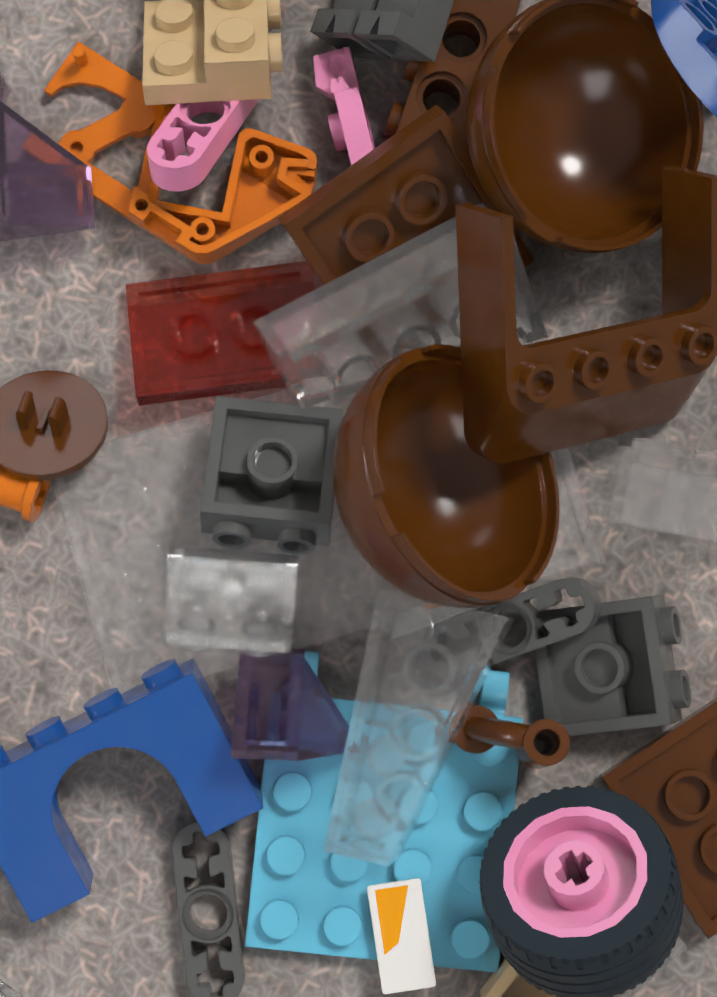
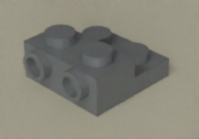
[200,396,344,555]
[535,594,691,736]

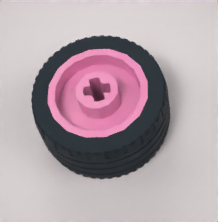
[479,786,683,997]

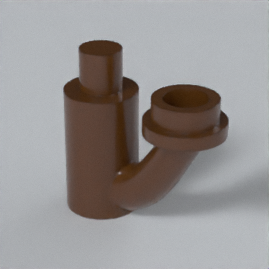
[451,705,570,769]

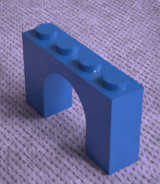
[0,658,263,923]

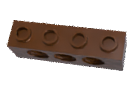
[383,0,522,151]

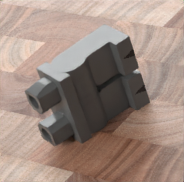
[310,0,454,62]

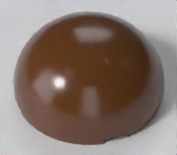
[466,0,704,253]
[332,344,560,608]

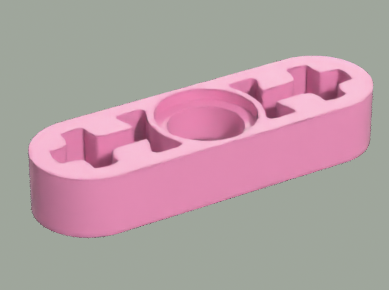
[147,99,259,191]

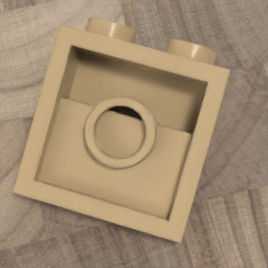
[142,0,283,105]

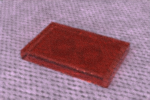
[125,261,327,406]

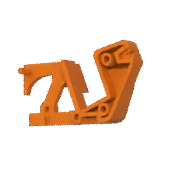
[21,41,318,264]

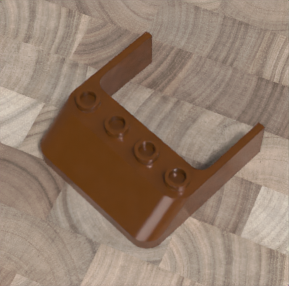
[455,166,717,464]

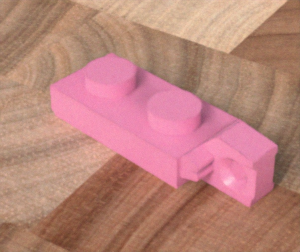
[313,47,376,165]

